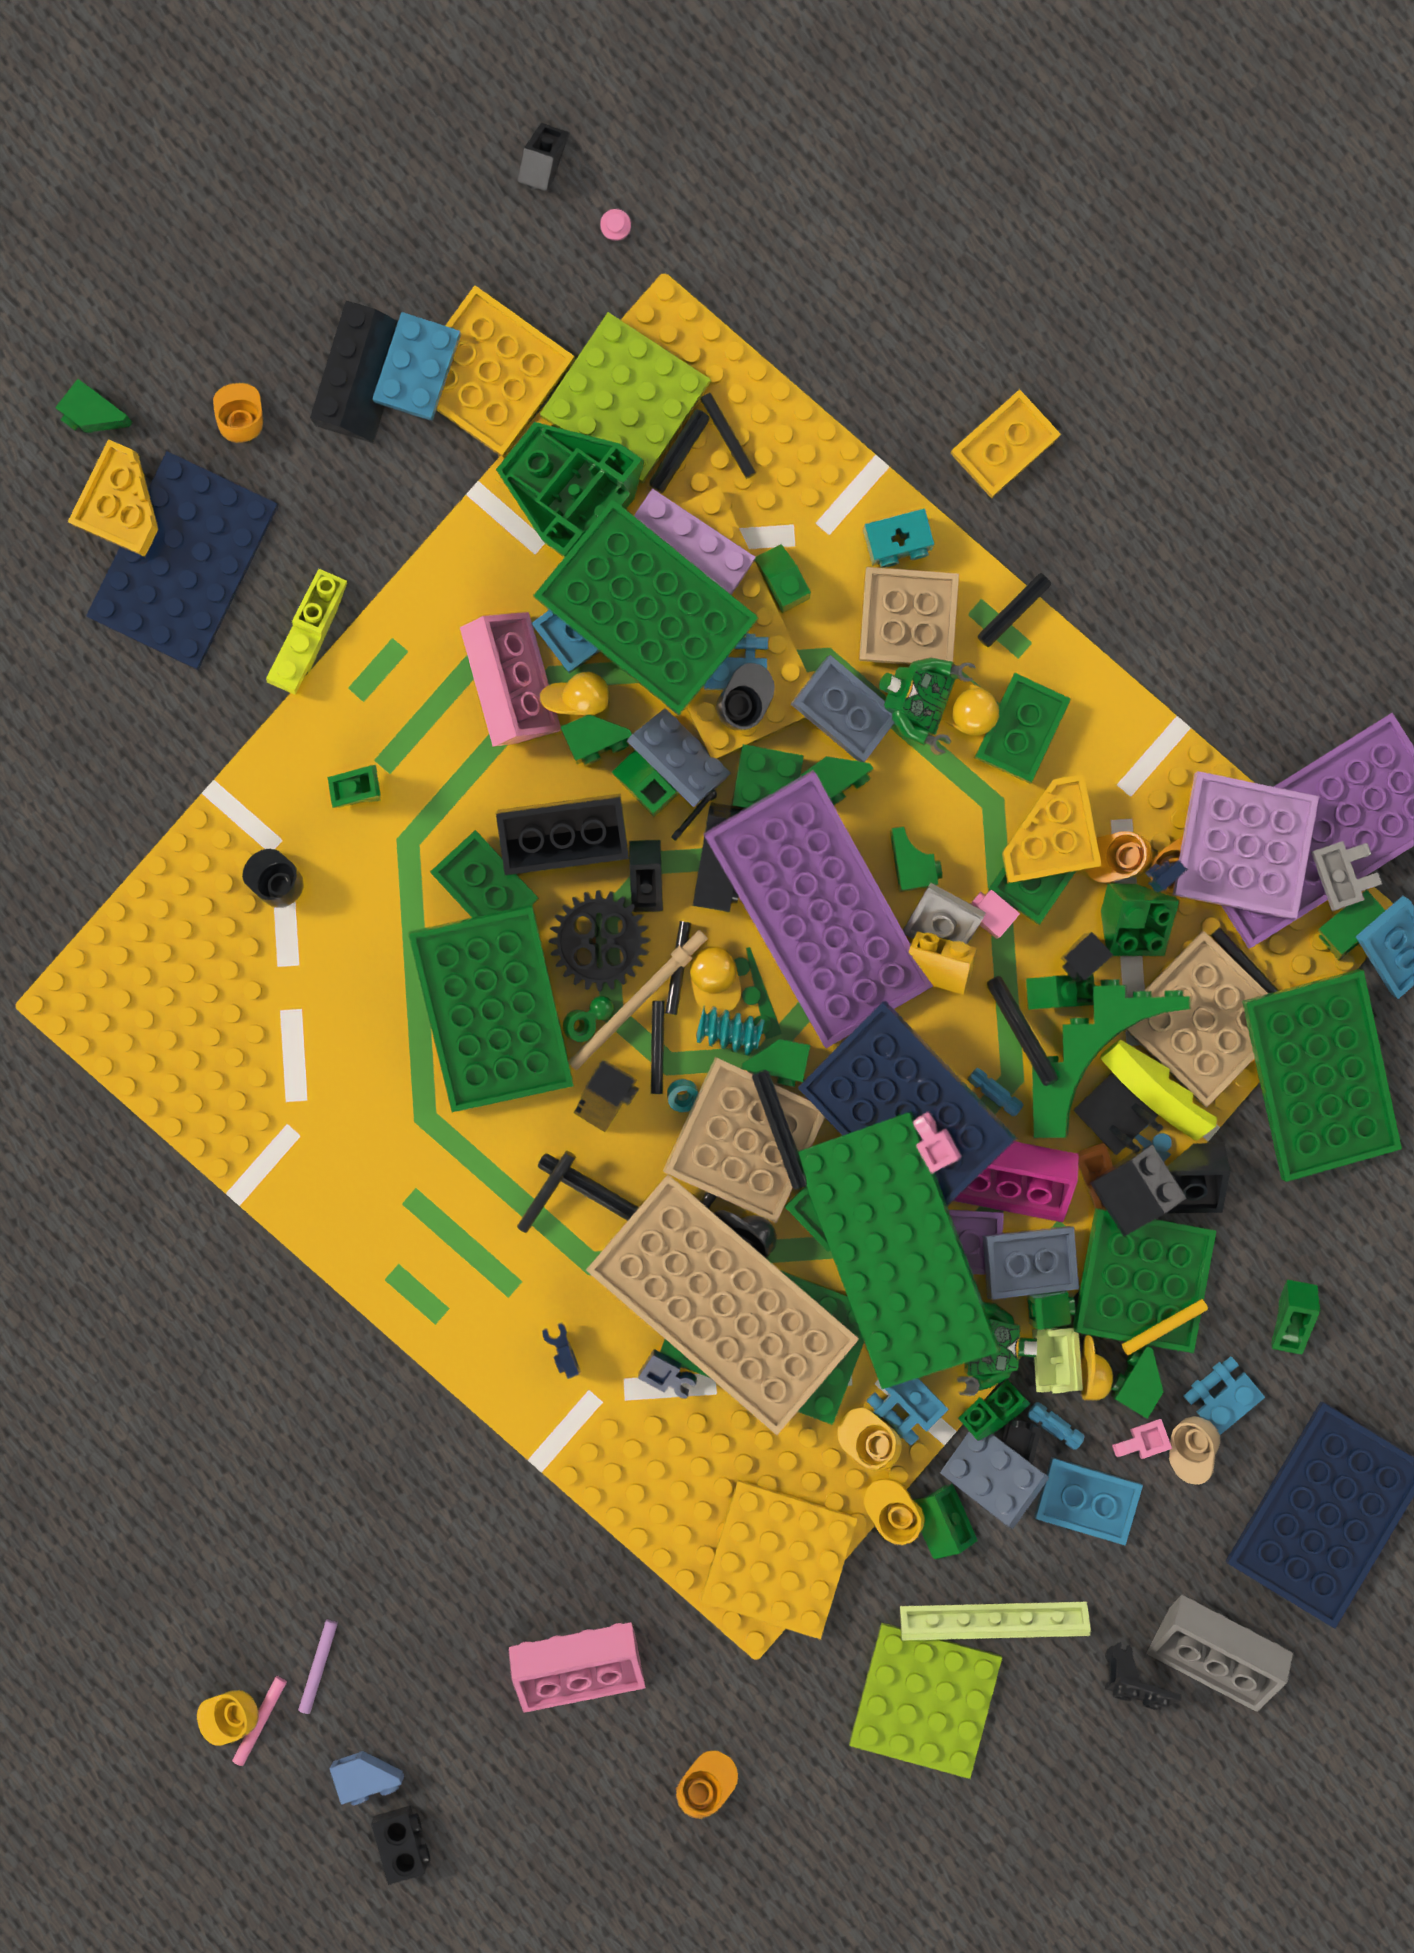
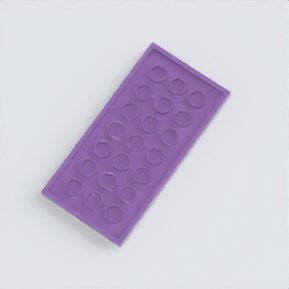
[1221,713,1414,949]
[703,770,933,1048]

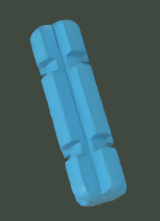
[968,1068,1023,1116]
[1028,1402,1085,1450]

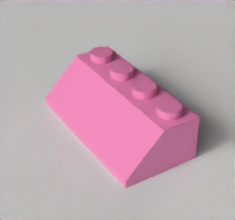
[460,612,561,747]
[509,1622,646,1713]

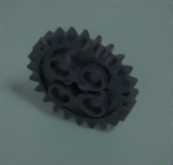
[549,890,651,991]

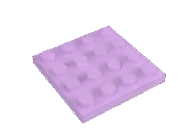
[634,488,756,595]
[1172,771,1319,920]

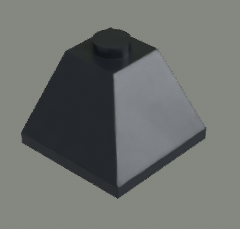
[1167,1143,1230,1213]

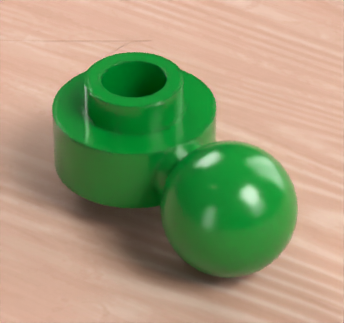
[563,996,614,1042]

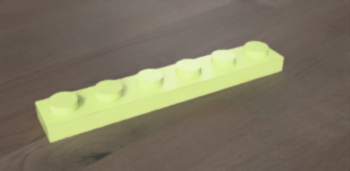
[900,1602,1091,1640]

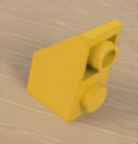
[909,931,977,995]

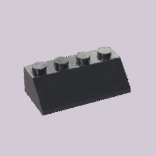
[310,300,398,443]
[496,793,629,875]

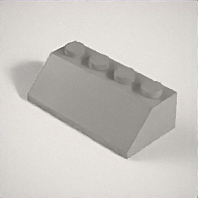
[1146,1595,1293,1712]

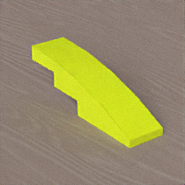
[1100,1039,1217,1141]

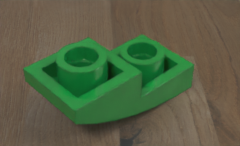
[958,1379,1030,1441]

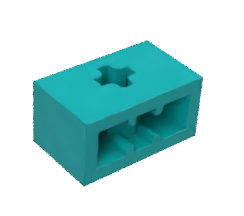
[863,508,934,568]

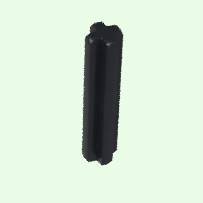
[649,409,709,493]
[978,573,1051,647]

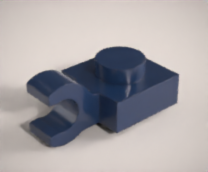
[1146,860,1188,893]
[542,1322,581,1379]

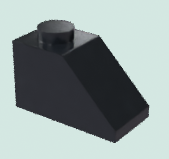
[518,123,570,191]
[629,840,663,912]
[1061,932,1113,981]

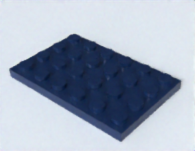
[86,451,279,670]
[798,1001,1017,1206]
[1225,1401,1414,1629]

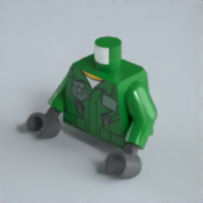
[879,657,976,755]
[957,1301,1037,1396]

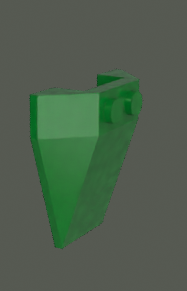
[496,422,644,557]

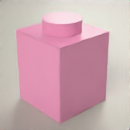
[970,890,1020,939]

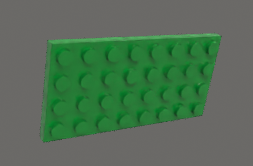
[798,1111,1001,1389]

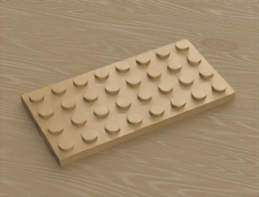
[586,1174,859,1435]

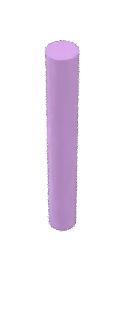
[298,1619,338,1714]

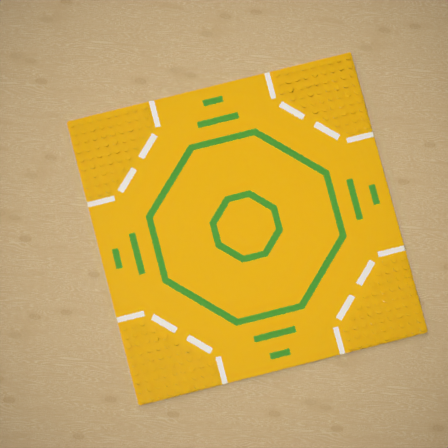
[16,273,1394,1660]

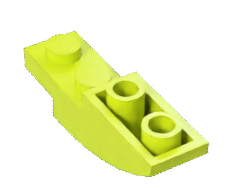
[266,569,347,695]

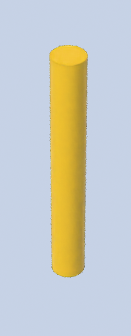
[1122,1299,1208,1355]

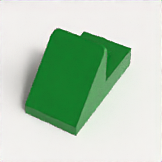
[327,765,381,808]

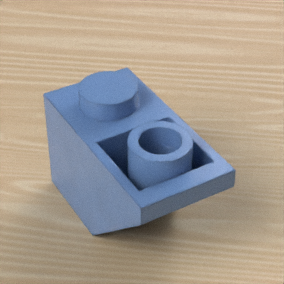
[329,1751,404,1805]

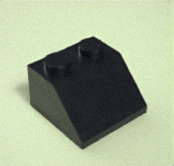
[1090,1144,1186,1236]

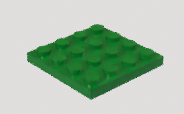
[1073,1208,1216,1353]

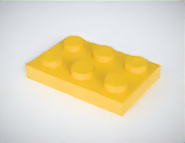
[950,389,1061,498]

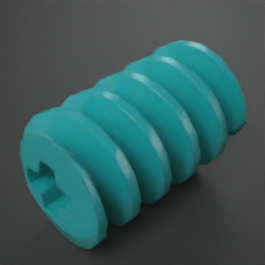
[696,1004,765,1056]

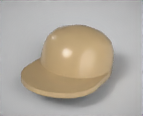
[1169,1416,1220,1485]

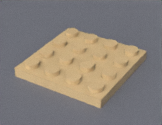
[1126,931,1268,1107]
[663,1057,825,1223]

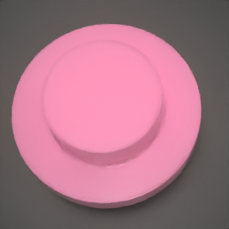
[600,209,631,241]

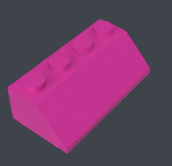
[953,1141,1079,1222]

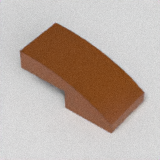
[1076,1142,1113,1210]

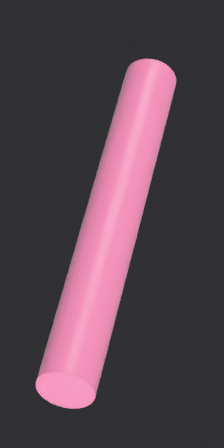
[232,1676,287,1766]

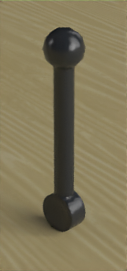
[671,789,717,841]

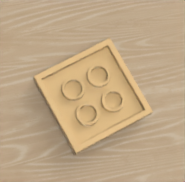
[859,567,959,665]

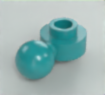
[667,1079,698,1112]

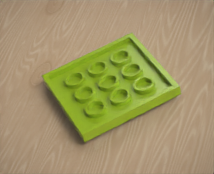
[540,312,711,484]
[849,1622,1002,1779]

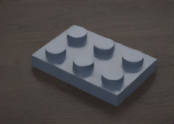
[790,655,894,762]
[627,708,731,807]
[982,1226,1079,1300]
[940,1432,1050,1529]

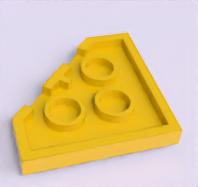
[68,439,158,557]
[1002,774,1101,883]

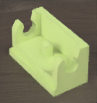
[1032,1326,1083,1393]

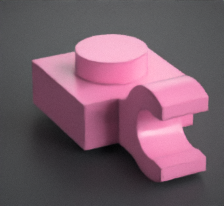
[913,1112,961,1173]
[1112,1419,1172,1459]

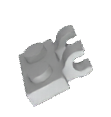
[1311,841,1382,911]

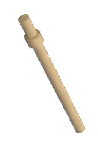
[569,930,708,1070]

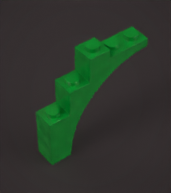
[1032,979,1191,1138]

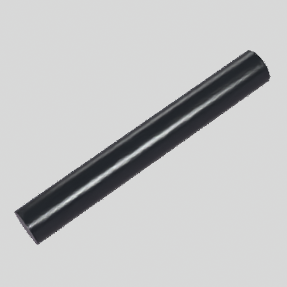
[700,393,757,479]
[665,921,692,1015]
[1210,927,1279,994]
[651,1001,665,1094]
[517,1151,576,1233]

